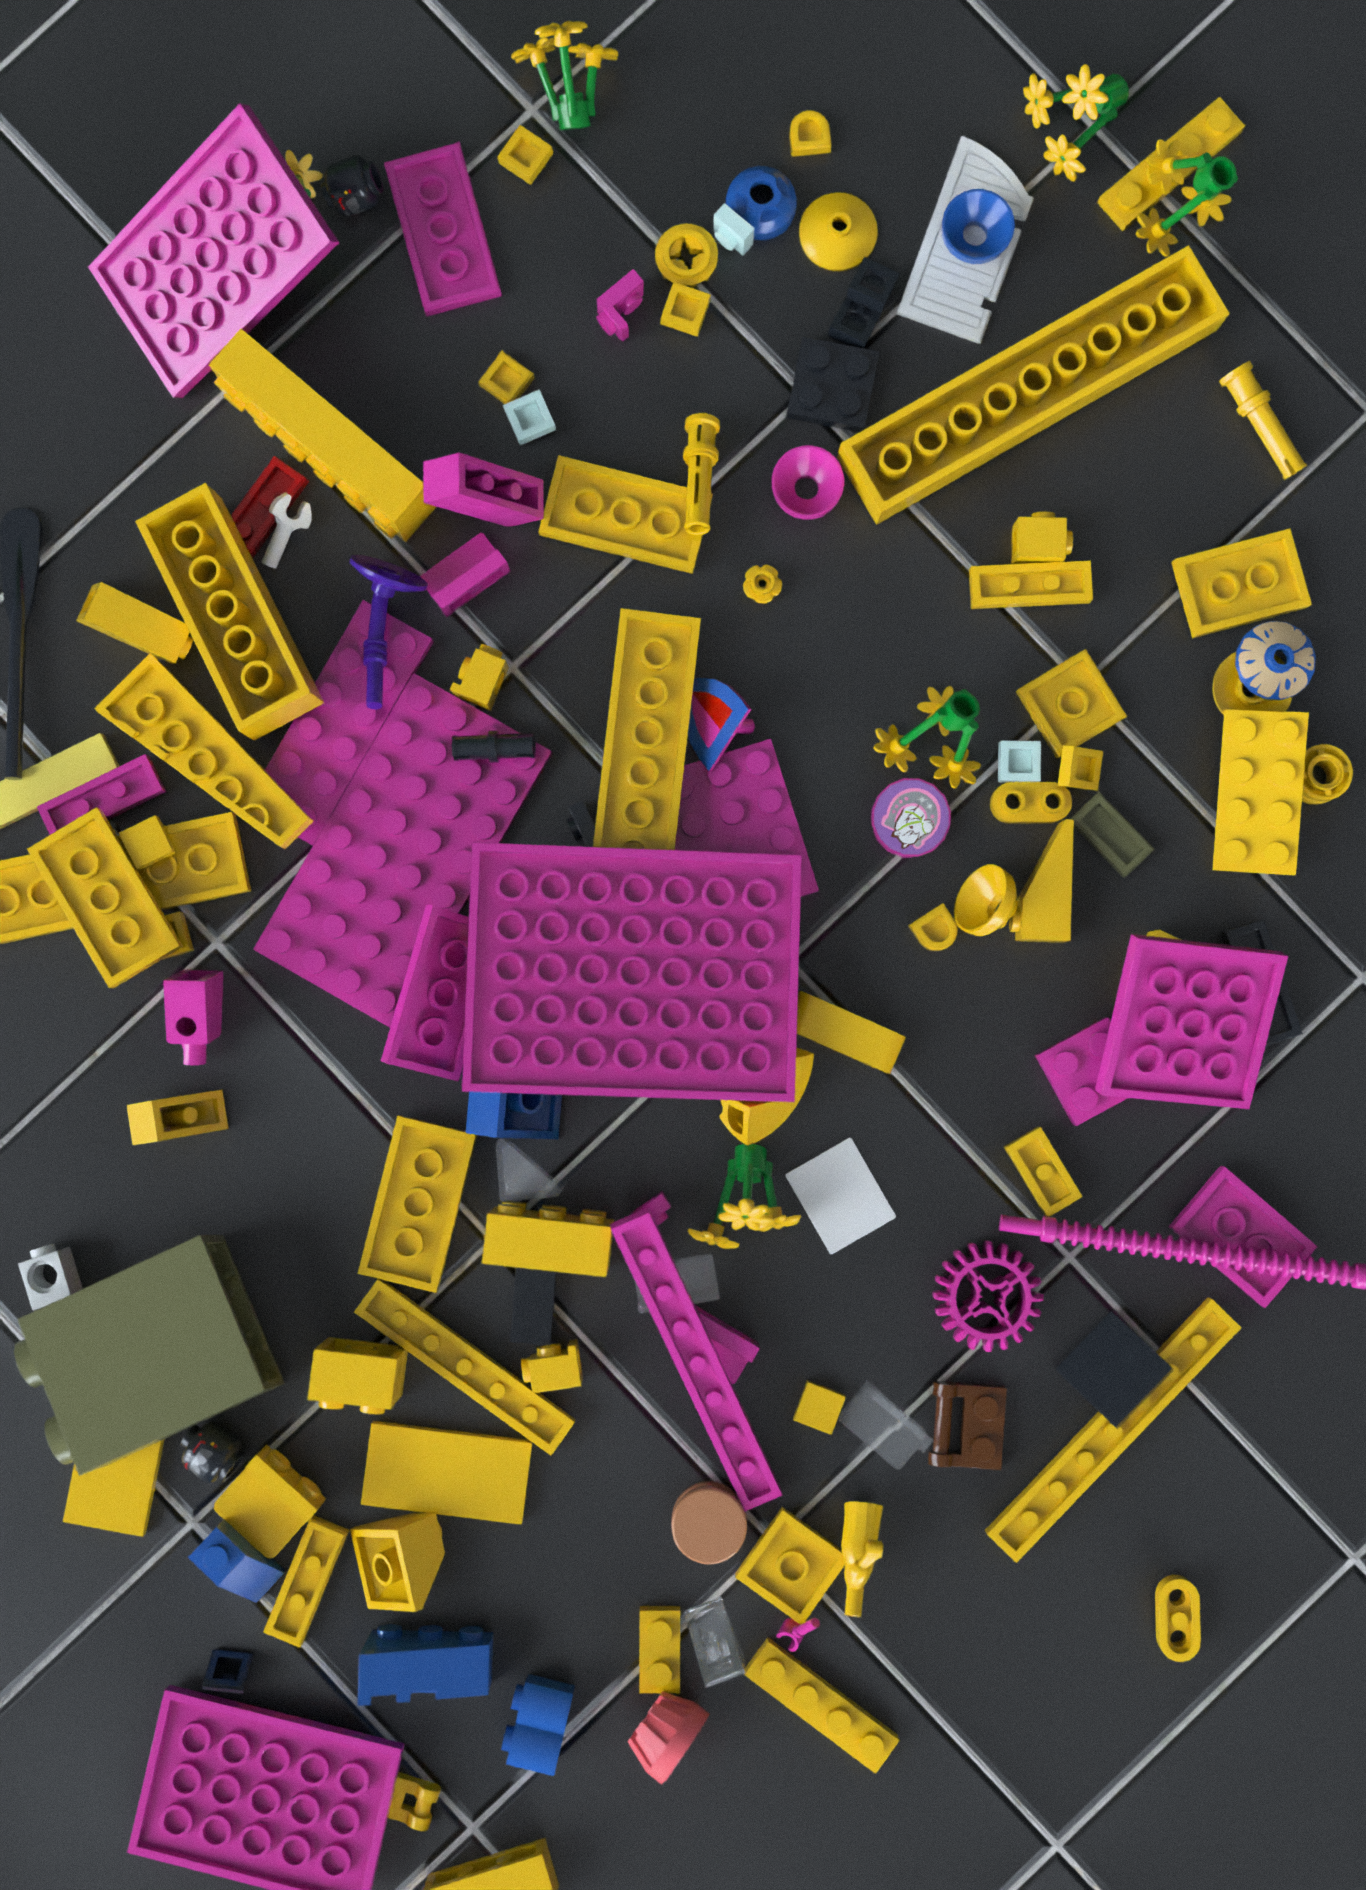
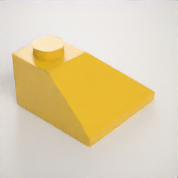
[350,1513,445,1612]

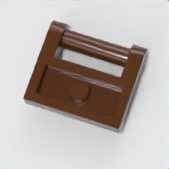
[928,1381,1007,1470]

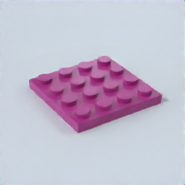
[675,739,819,897]
[1095,934,1288,1109]

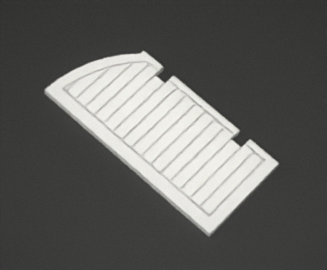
[897,136,1033,343]

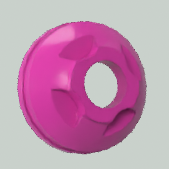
[771,445,844,520]

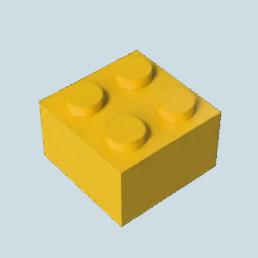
[308,1337,408,1414]

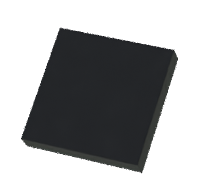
[1056,1311,1174,1429]

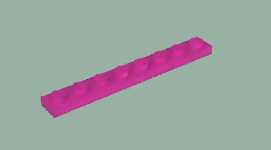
[611,1207,782,1511]

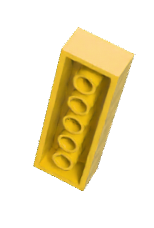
[209,328,436,542]
[135,482,324,741]

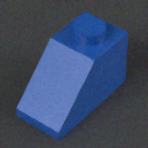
[188,1519,286,1603]

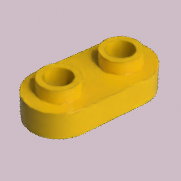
[990,782,1072,824]
[1155,1575,1201,1662]

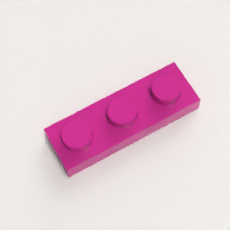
[37,754,166,835]

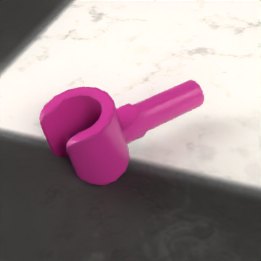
[777,1617,820,1652]

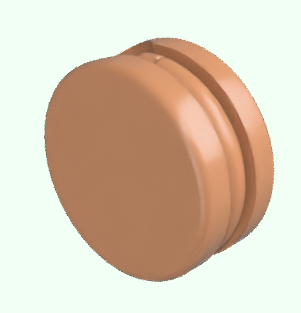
[671,1481,747,1564]

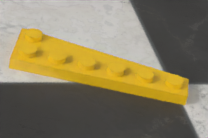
[94,653,313,849]

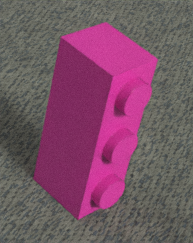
[423,453,544,527]

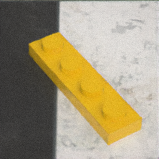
[1097,97,1245,232]
[744,1637,900,1774]

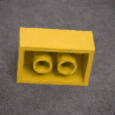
[482,1201,615,1277]

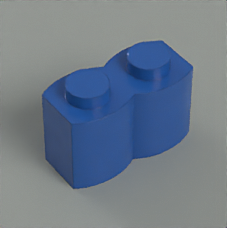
[501,1674,575,1776]

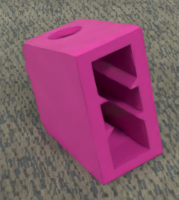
[163,970,223,1065]

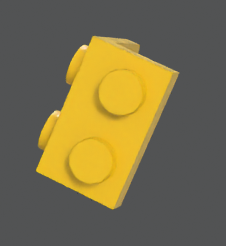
[214,1444,326,1559]

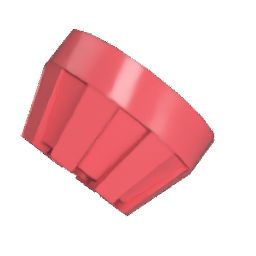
[628,1691,710,1785]

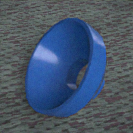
[726,166,797,240]
[941,189,1015,264]

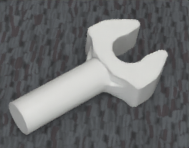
[261,493,312,569]

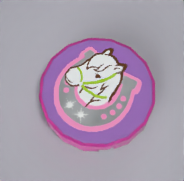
[871,778,951,858]

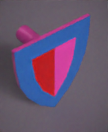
[688,678,755,772]

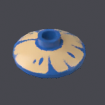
[1235,621,1316,700]

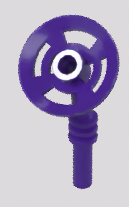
[350,555,428,709]

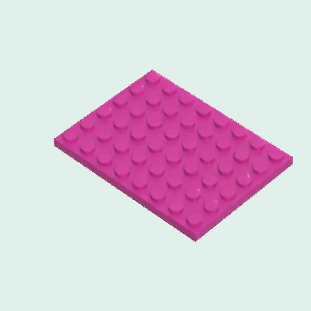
[462,842,802,1102]

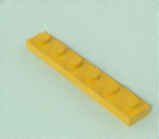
[354,1279,576,1455]

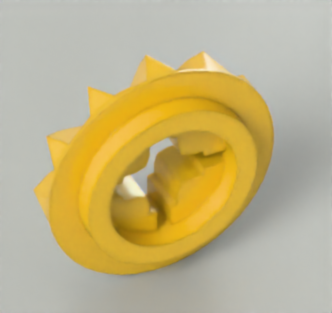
[655,224,718,289]

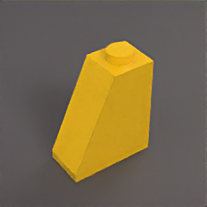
[76,582,193,663]

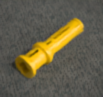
[1219,361,1307,480]
[683,413,720,535]

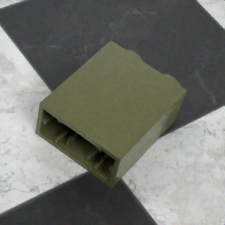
[14,1235,285,1476]

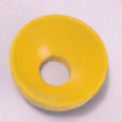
[954,864,1018,936]

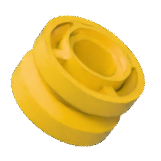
[1302,744,1353,805]

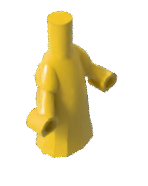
[841,1502,883,1617]

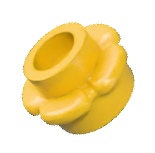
[743,565,782,604]

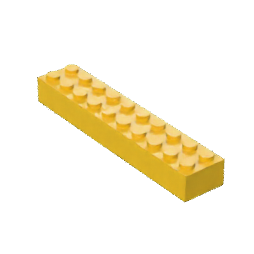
[837,245,1230,525]

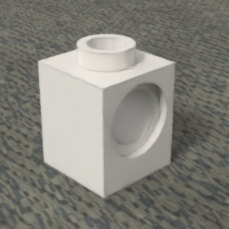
[18,1243,83,1310]

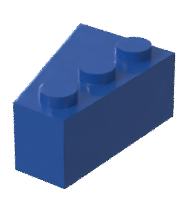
[357,1624,493,1706]

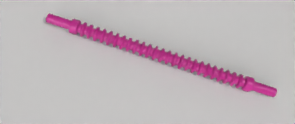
[999,1214,1366,1290]

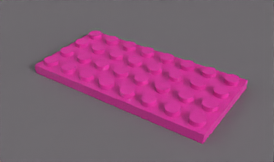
[253,673,553,1027]

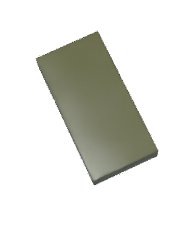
[1070,792,1154,878]

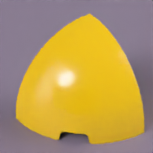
[719,1047,814,1145]

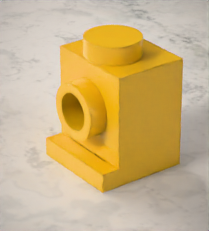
[450,644,509,711]
[521,1339,583,1393]

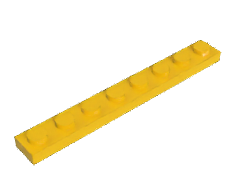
[985,1297,1242,1563]

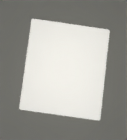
[785,1138,896,1254]

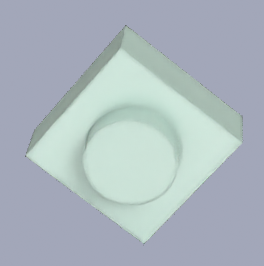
[713,203,755,256]
[503,390,556,446]
[998,741,1041,783]

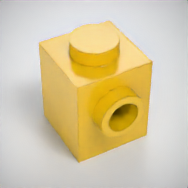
[1011,511,1073,564]

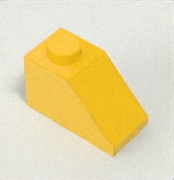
[127,1090,228,1145]

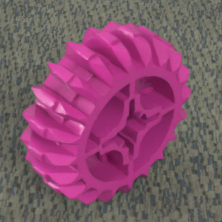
[932,1240,1044,1352]

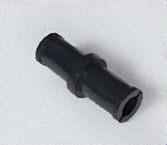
[452,730,536,763]

